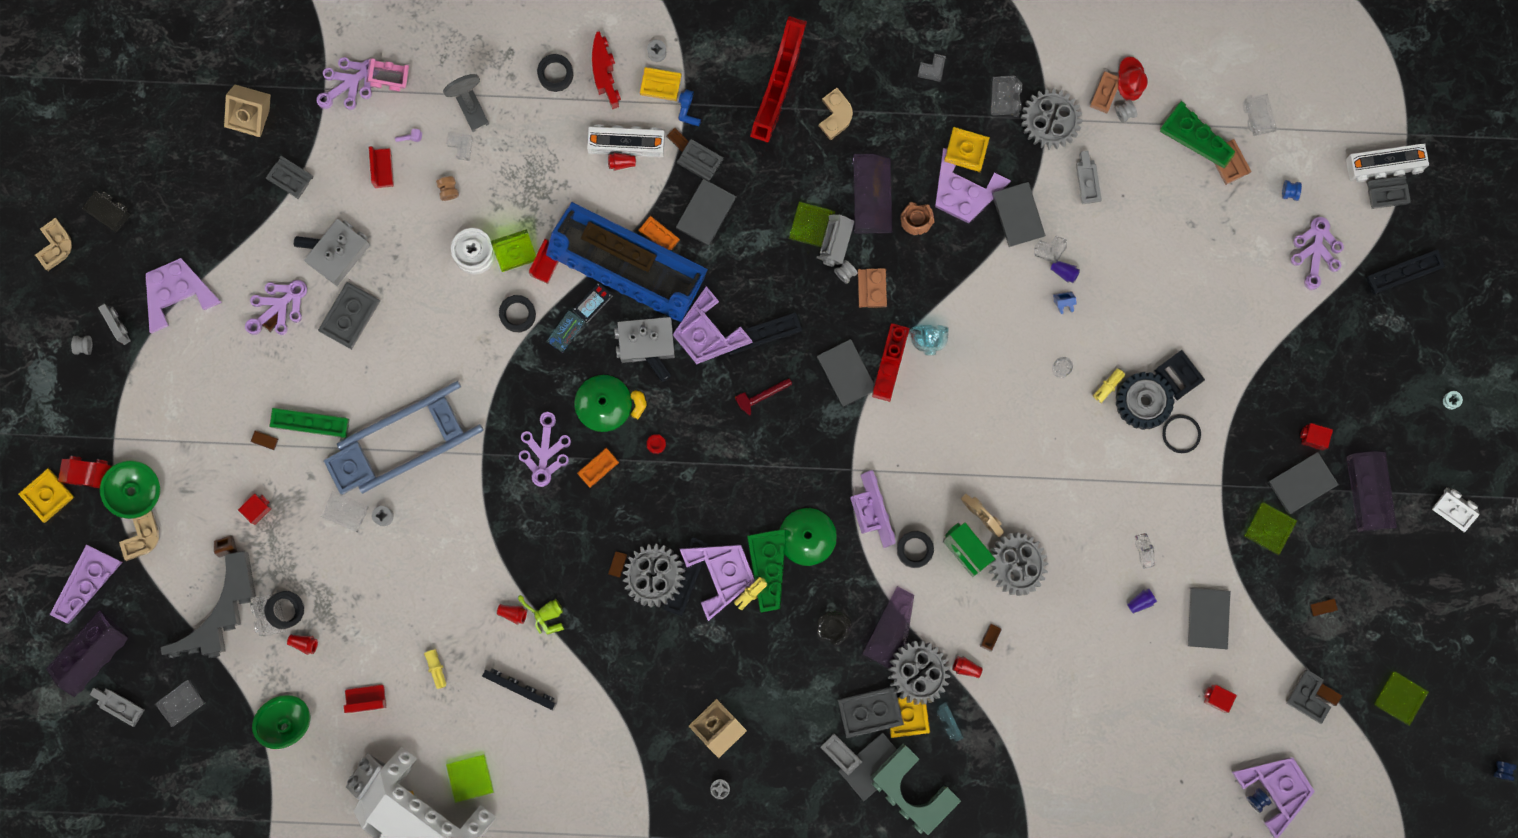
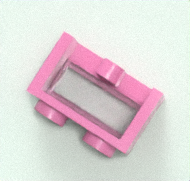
[366,58,409,92]

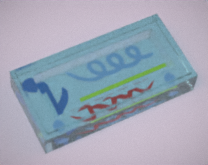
[547,311,585,353]

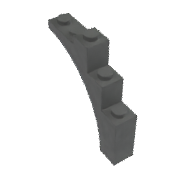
[161,551,256,658]

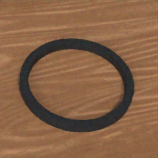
[1162,415,1201,454]

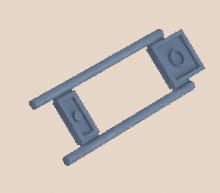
[324,381,484,495]

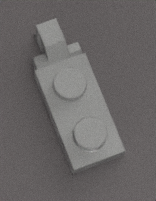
[1076,151,1102,204]
[90,688,145,727]

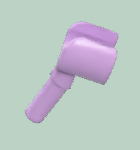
[395,129,422,142]

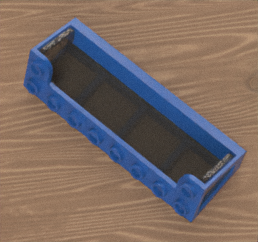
[546,202,708,322]

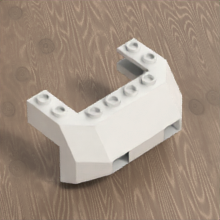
[353,747,496,838]

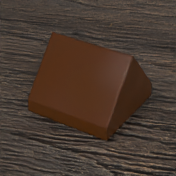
[214,536,237,558]

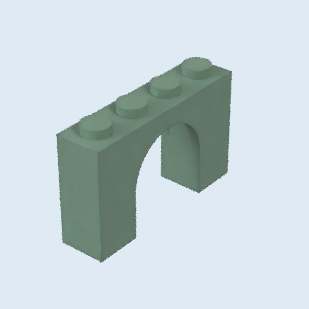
[870,744,961,835]

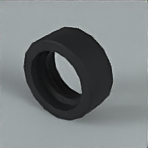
[537,54,574,92]
[499,295,536,333]
[897,531,934,568]
[264,591,304,629]

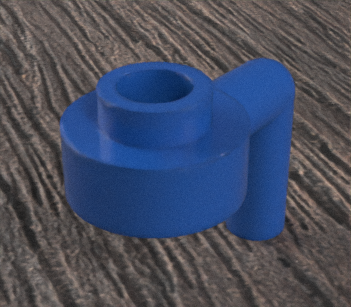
[678,89,701,127]

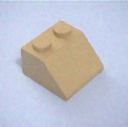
[224,85,270,137]
[689,699,747,758]

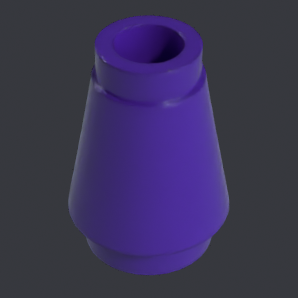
[1050,260,1080,283]
[1127,589,1157,614]

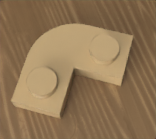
[819,88,853,140]
[35,218,72,271]
[961,494,1004,538]
[119,511,159,561]

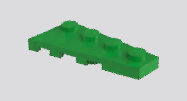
[1160,101,1235,169]
[747,529,786,613]

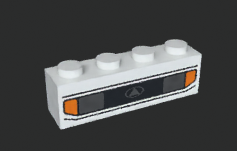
[587,125,665,157]
[1346,143,1429,182]

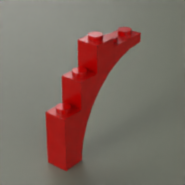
[750,16,807,142]

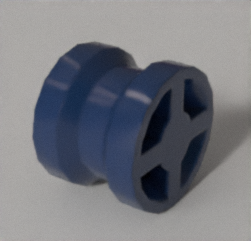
[1494,761,1517,781]
[1246,788,1272,813]

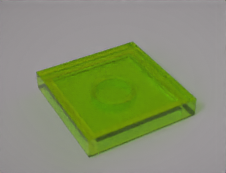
[789,202,835,247]
[491,229,536,272]
[1244,502,1297,555]
[1374,671,1429,725]
[446,754,494,803]

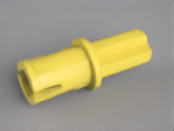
[1092,369,1125,404]
[734,577,767,610]
[424,649,446,689]

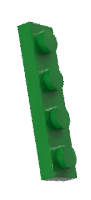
[269,408,350,438]

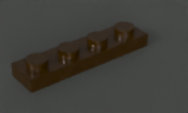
[580,222,657,273]

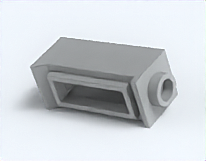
[817,214,854,267]

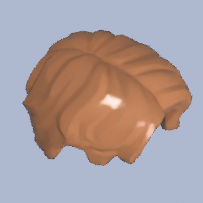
[901,202,934,235]

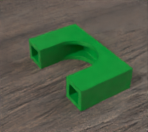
[943,522,995,578]

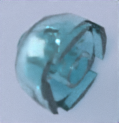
[910,325,949,355]

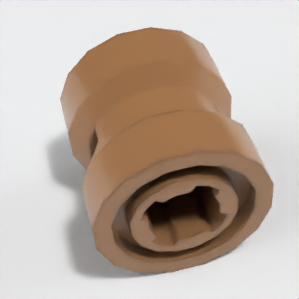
[436,176,459,201]

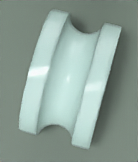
[1443,391,1463,410]

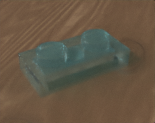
[937,703,963,742]

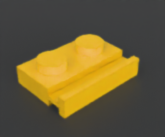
[640,67,682,101]

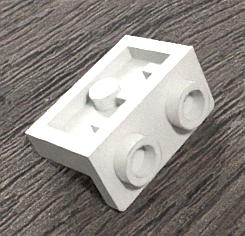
[1432,487,1479,532]

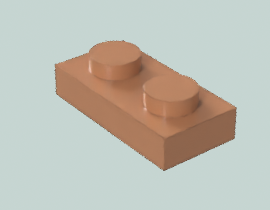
[1090,71,1119,114]

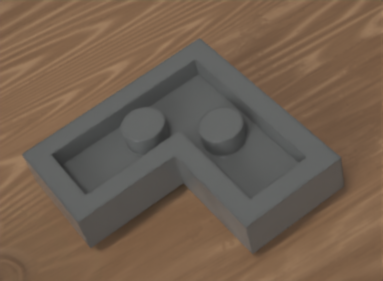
[1286,670,1331,724]

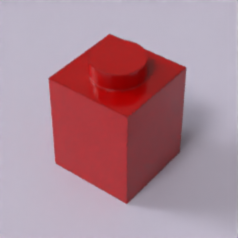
[1300,423,1333,450]
[238,493,272,525]
[1203,685,1237,713]

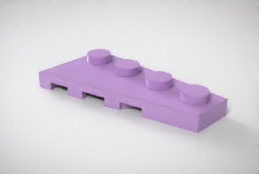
[50,545,122,624]

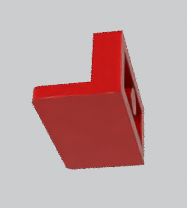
[369,146,394,188]
[529,239,559,284]
[344,685,387,713]

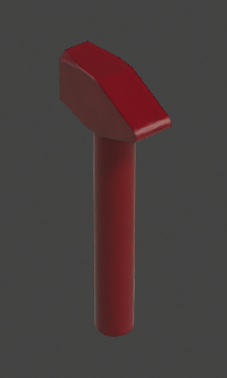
[735,378,792,416]

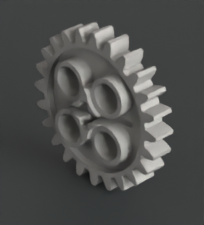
[1021,88,1083,150]
[988,532,1048,596]
[623,544,685,607]
[888,641,950,705]

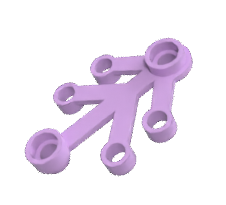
[317,57,380,110]
[1291,217,1344,290]
[245,280,307,335]
[519,412,571,487]

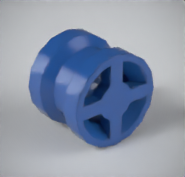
[1282,180,1302,201]

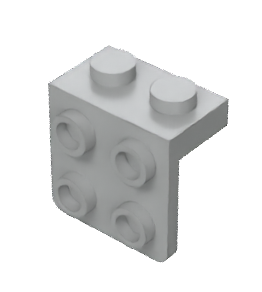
[346,753,385,800]

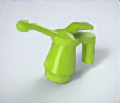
[518,595,564,635]

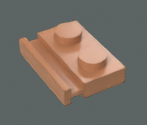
[1214,139,1252,185]
[858,269,887,308]

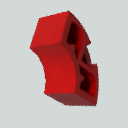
[58,456,112,488]

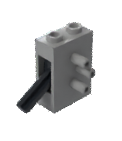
[293,219,370,286]
[614,317,675,382]

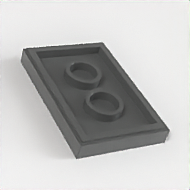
[676,179,736,246]
[992,182,1046,247]
[318,282,380,350]
[817,339,875,407]
[1268,452,1339,515]
[1188,588,1231,650]
[838,686,904,738]
[838,733,897,801]

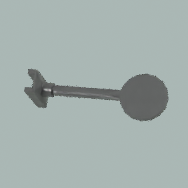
[443,74,489,132]

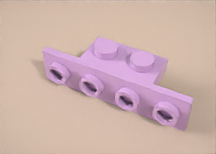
[850,470,896,548]

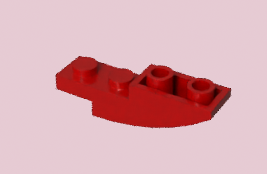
[592,31,621,110]
[872,323,910,402]

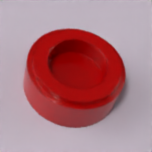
[647,434,666,454]

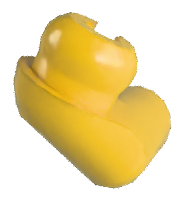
[630,390,647,420]

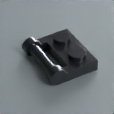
[1154,350,1205,401]

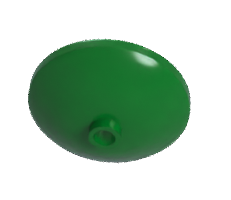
[575,375,632,432]
[100,461,160,519]
[780,508,837,566]
[252,695,311,749]

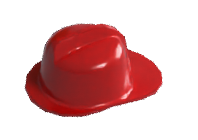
[1118,57,1148,101]

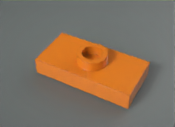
[638,216,680,251]
[577,448,619,488]

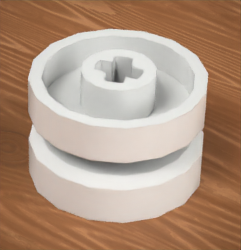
[451,228,496,275]

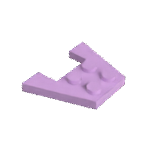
[935,148,1011,223]
[146,258,222,334]
[673,286,753,364]
[680,545,755,621]
[1232,758,1315,838]

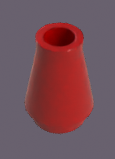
[608,152,636,171]
[497,604,527,625]
[287,634,318,655]
[952,656,983,678]

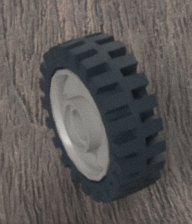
[1116,372,1175,430]

